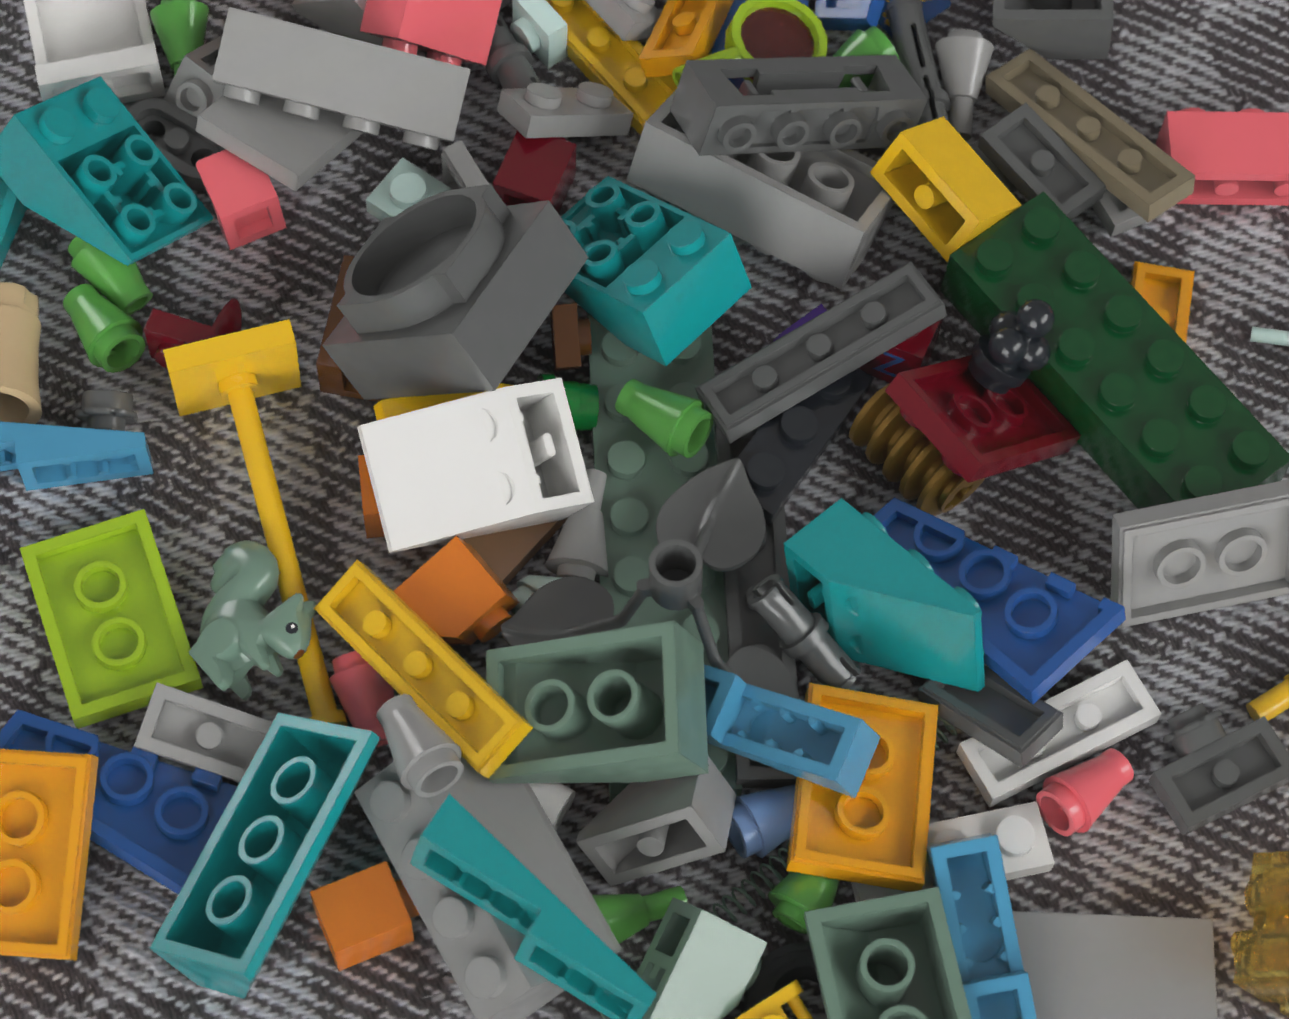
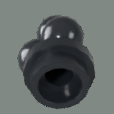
[968,299,1055,394]

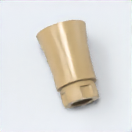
[0,282,42,424]

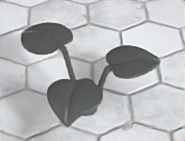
[501,458,800,700]

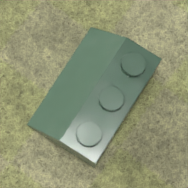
[803,887,971,1019]

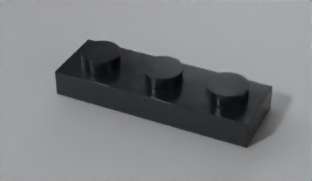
[737,368,874,526]

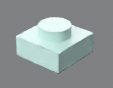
[510,0,568,69]
[366,157,451,221]

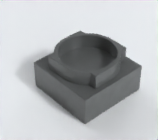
[322,184,588,400]

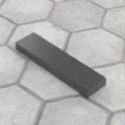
[695,262,947,443]

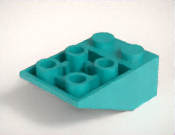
[0,76,214,266]
[561,176,752,366]
[783,498,985,692]

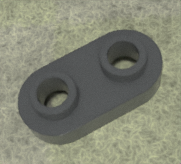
[128,98,225,191]

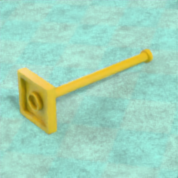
[163,319,348,726]

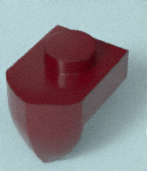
[144,298,242,369]

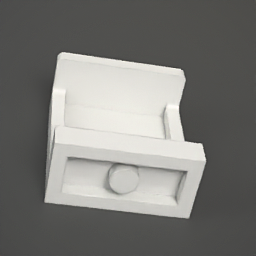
[23,0,165,104]

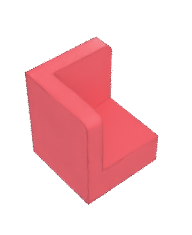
[196,149,287,250]

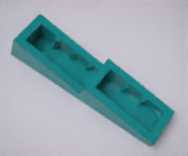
[410,793,657,1019]

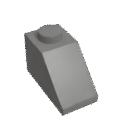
[576,756,737,886]

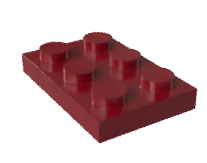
[885,355,1081,483]

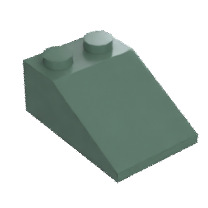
[486,620,709,784]

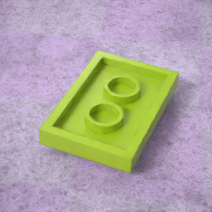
[19,509,203,729]

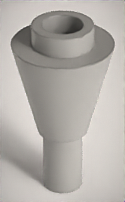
[935,29,994,141]
[545,469,609,582]

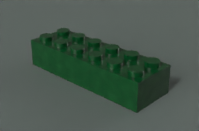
[940,191,1289,509]

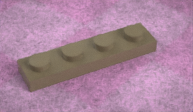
[985,48,1195,222]

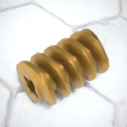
[849,383,985,516]

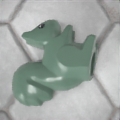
[188,540,317,701]

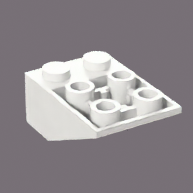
[357,377,594,553]

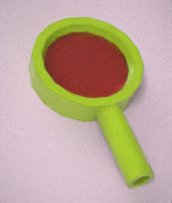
[672,0,827,87]

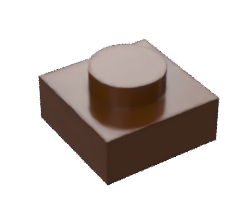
[550,303,592,371]

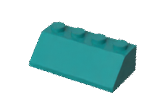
[149,712,380,999]

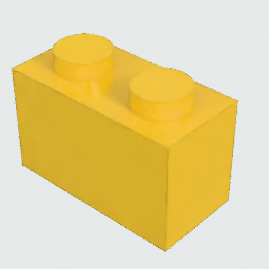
[869,116,1022,262]

